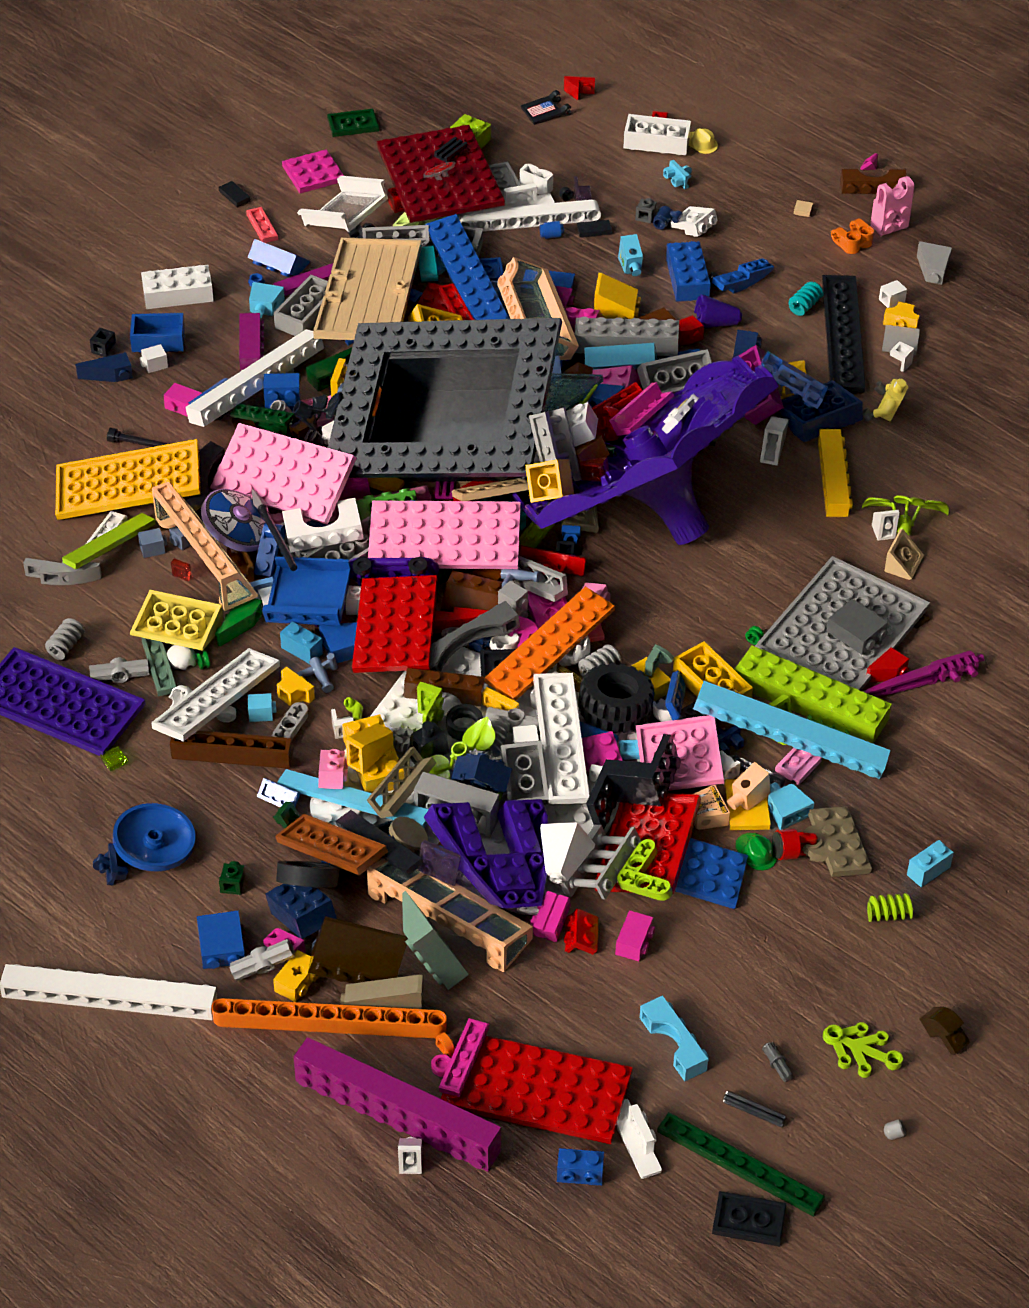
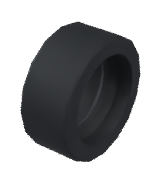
[446,704,483,741]

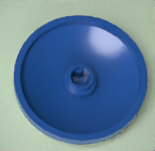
[113,803,195,871]

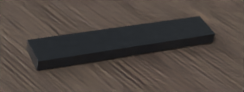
[335,810,424,875]

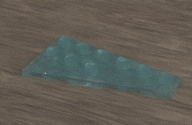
[544,373,603,412]

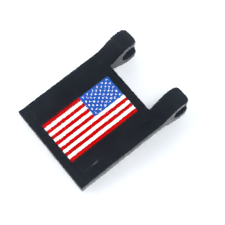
[521,90,572,125]

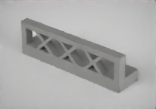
[512,556,568,602]

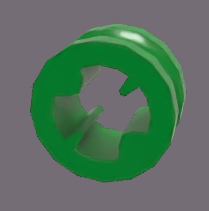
[745,626,764,645]
[196,651,210,670]

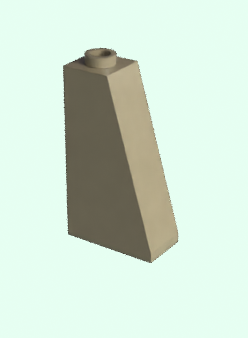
[341,975,423,1009]

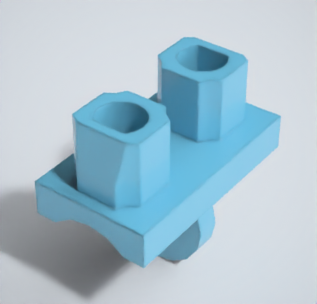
[663,160,692,189]

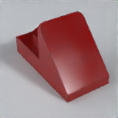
[564,76,595,100]

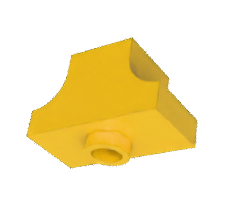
[883,301,919,329]
[277,667,315,706]

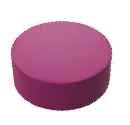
[431,1054,451,1077]

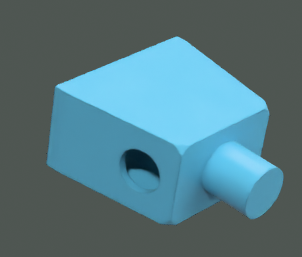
[618,234,643,276]
[249,282,285,318]
[768,782,814,830]

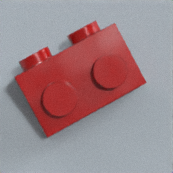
[564,908,599,955]

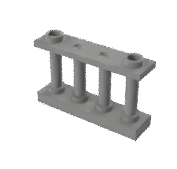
[529,407,582,481]
[559,825,642,899]

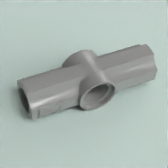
[89,657,149,683]
[485,707,540,735]
[230,939,295,981]

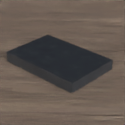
[712,1191,787,1247]

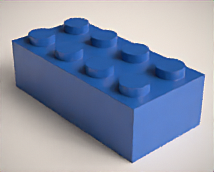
[666,241,710,302]

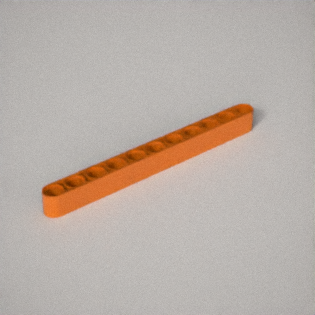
[212,998,447,1038]

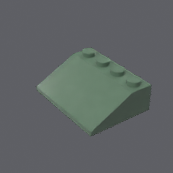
[402,891,469,990]

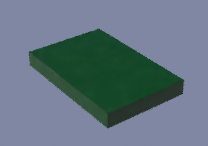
[327,108,379,137]

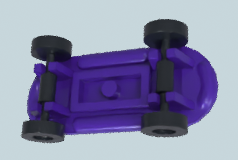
[349,557,439,586]

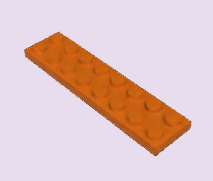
[484,586,615,701]

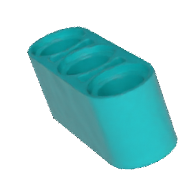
[418,246,438,283]

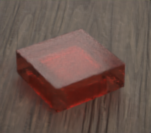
[171,558,192,581]

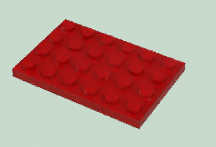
[352,575,438,673]
[594,794,701,894]

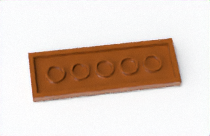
[275,814,388,875]

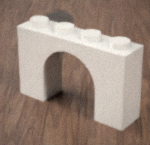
[282,498,364,553]

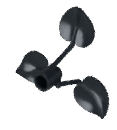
[293,392,342,447]

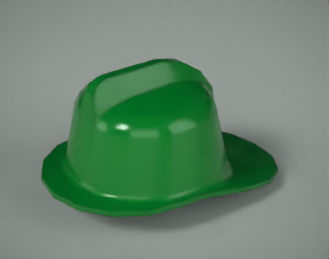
[735,833,776,871]

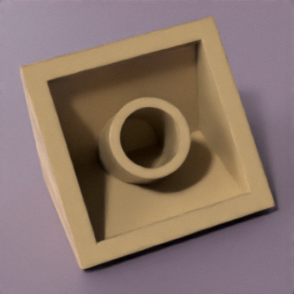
[884,529,924,580]

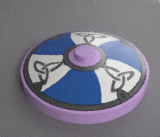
[201,489,266,552]

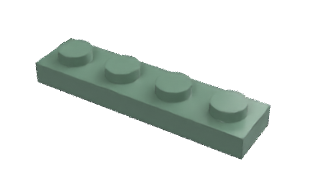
[141,637,176,697]

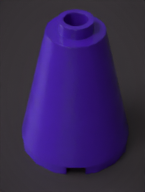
[694,294,742,328]

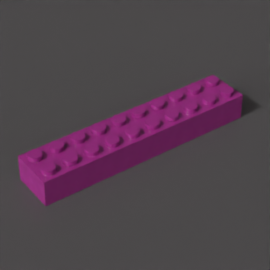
[293,1037,501,1172]

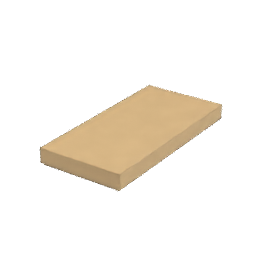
[452,478,529,501]

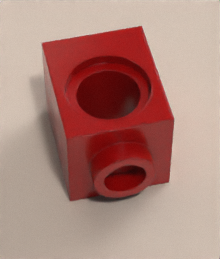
[388,187,404,213]

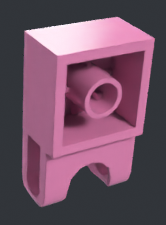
[871,176,914,236]

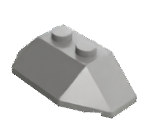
[362,225,429,247]

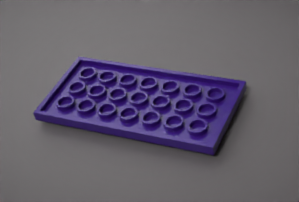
[0,647,146,757]

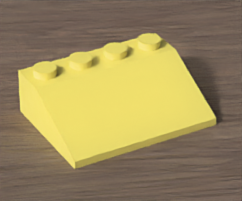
[130,590,224,651]

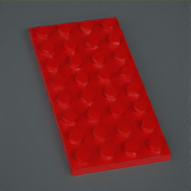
[441,1036,633,1144]

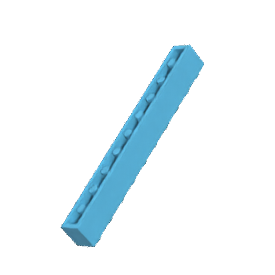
[693,681,890,779]

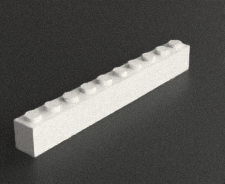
[185,329,324,427]
[0,964,217,1020]

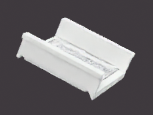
[297,176,388,232]

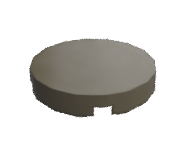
[389,817,428,852]

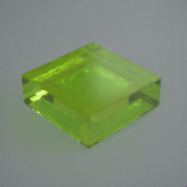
[100,746,128,771]

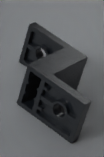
[586,734,681,829]

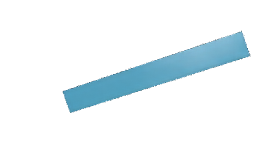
[277,769,429,828]

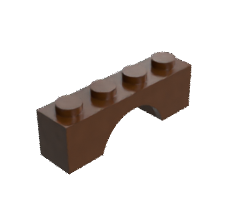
[840,169,907,194]
[404,668,484,707]

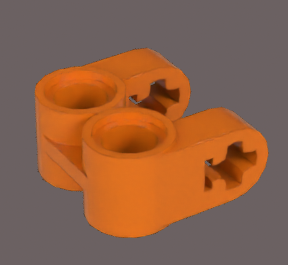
[831,218,874,254]

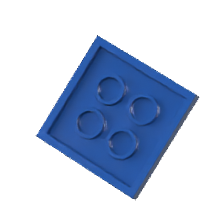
[675,838,748,909]

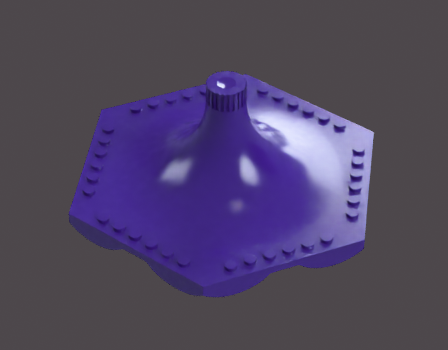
[510,356,779,545]

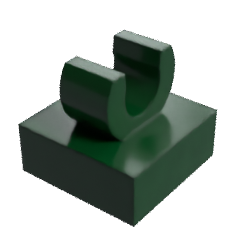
[273,801,300,829]

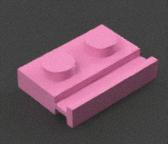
[775,748,822,785]

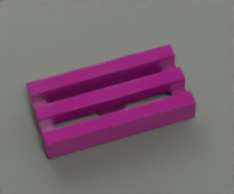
[435,481,455,499]

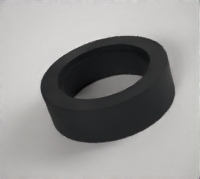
[276,861,340,887]

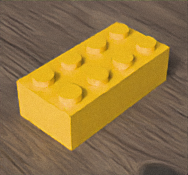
[673,641,753,698]
[342,714,404,793]

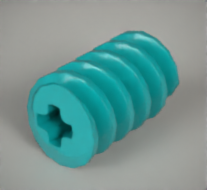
[788,282,824,316]

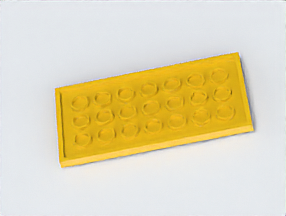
[55,439,201,520]

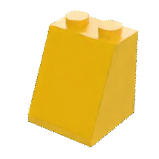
[594,273,641,319]

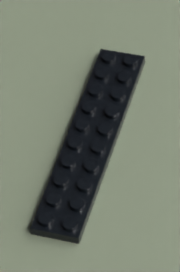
[822,275,865,393]

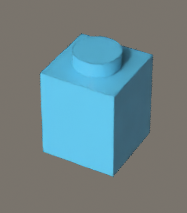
[248,693,276,722]

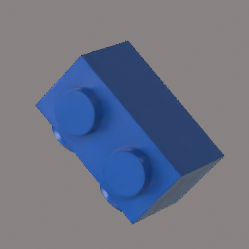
[557,1148,604,1186]

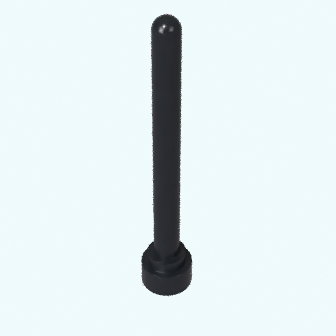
[107,427,169,447]

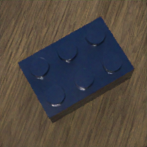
[265,884,337,939]

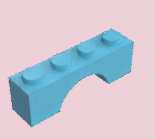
[640,995,709,1081]

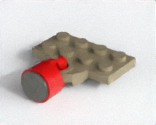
[772,806,872,877]

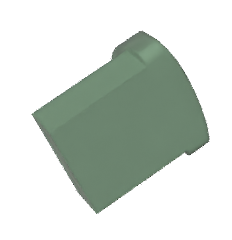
[645,644,674,676]

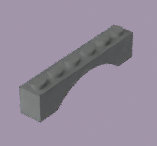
[429,601,520,672]

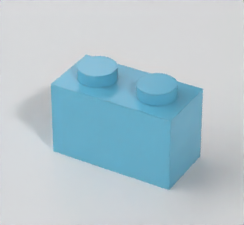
[907,840,954,887]

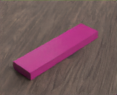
[439,1018,489,1097]

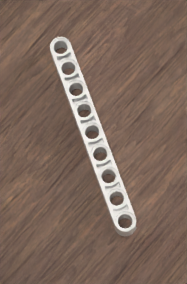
[457,200,601,232]

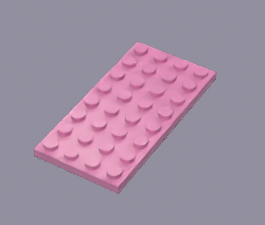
[210,423,357,525]
[368,501,521,569]

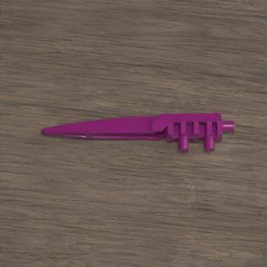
[863,651,984,697]

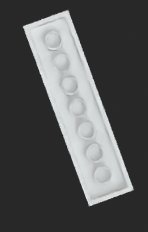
[152,648,280,742]
[533,673,589,804]

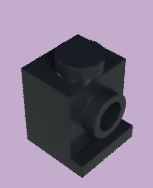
[90,328,116,357]

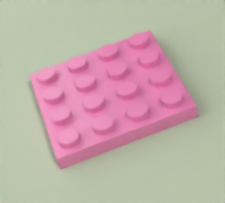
[636,715,724,791]

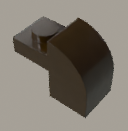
[289,414,320,441]
[920,1006,970,1054]

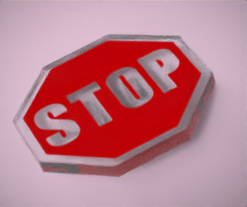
[423,161,456,180]

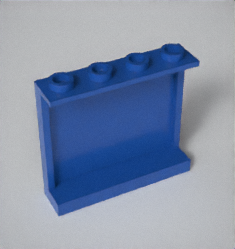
[262,556,352,626]

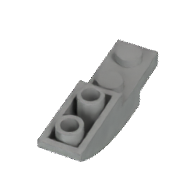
[23,558,102,585]

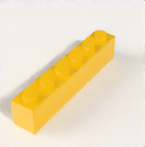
[818,429,853,517]

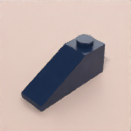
[75,352,133,382]

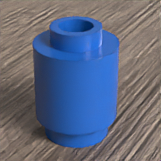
[539,221,564,239]

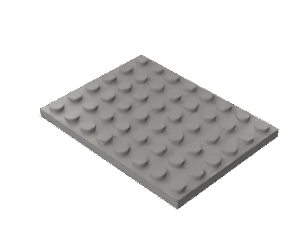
[755,556,930,691]

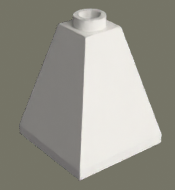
[540,823,595,884]

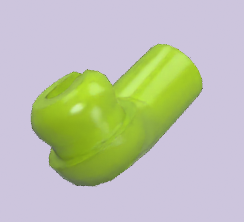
[344,697,363,721]

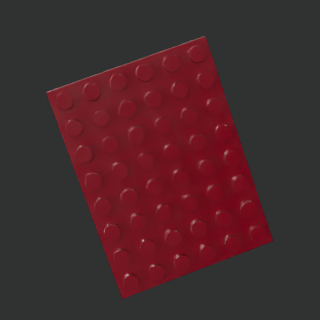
[377,125,505,223]

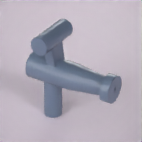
[501,558,540,587]
[297,653,338,693]

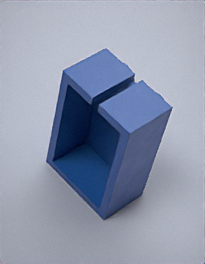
[130,313,185,352]

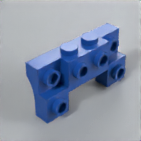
[760,351,828,409]

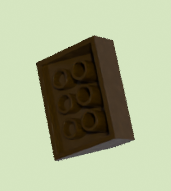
[308,916,408,984]

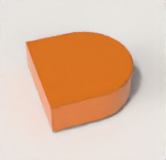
[436,1032,454,1058]

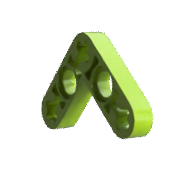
[617,839,673,901]

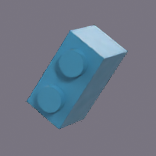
[280,621,323,664]

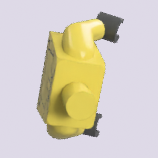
[863,379,908,422]

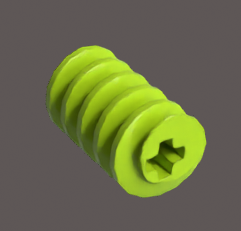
[867,893,913,922]

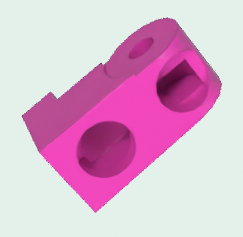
[263,928,306,962]

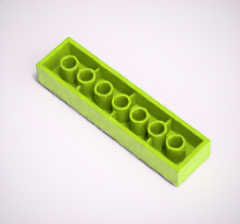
[734,645,892,744]

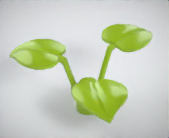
[862,495,949,536]
[429,717,503,802]

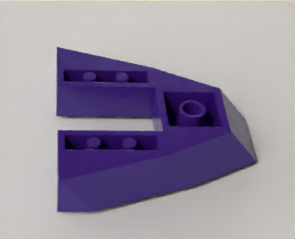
[424,799,548,908]

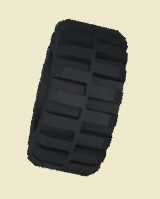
[578,663,655,733]

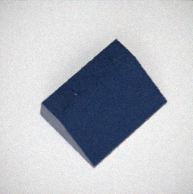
[778,380,863,442]

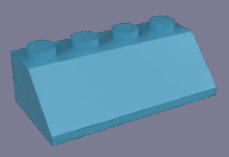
[584,343,657,370]

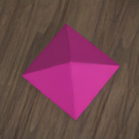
[860,153,878,170]

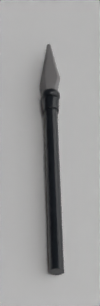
[251,489,297,571]

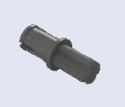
[762,1042,793,1082]

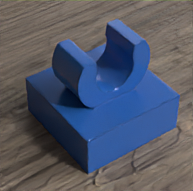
[562,525,581,545]

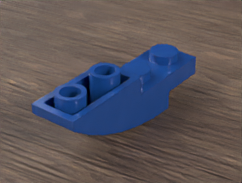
[712,258,774,294]

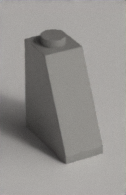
[917,241,952,285]

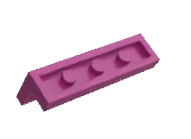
[609,382,674,436]

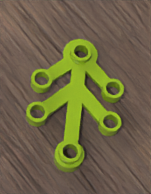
[823,1022,903,1078]

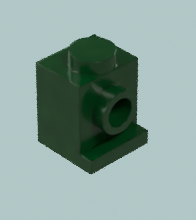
[219,861,245,895]

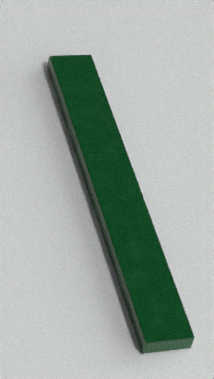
[657,1112,825,1217]

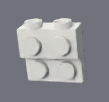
[670,206,718,237]

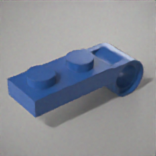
[254,523,286,577]

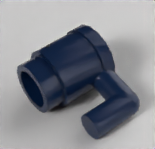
[653,206,683,230]

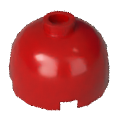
[595,406,622,442]

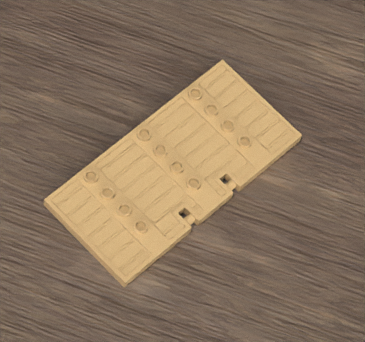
[313,238,422,340]

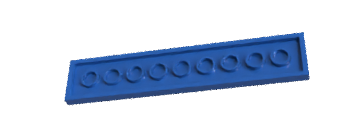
[425,214,509,320]

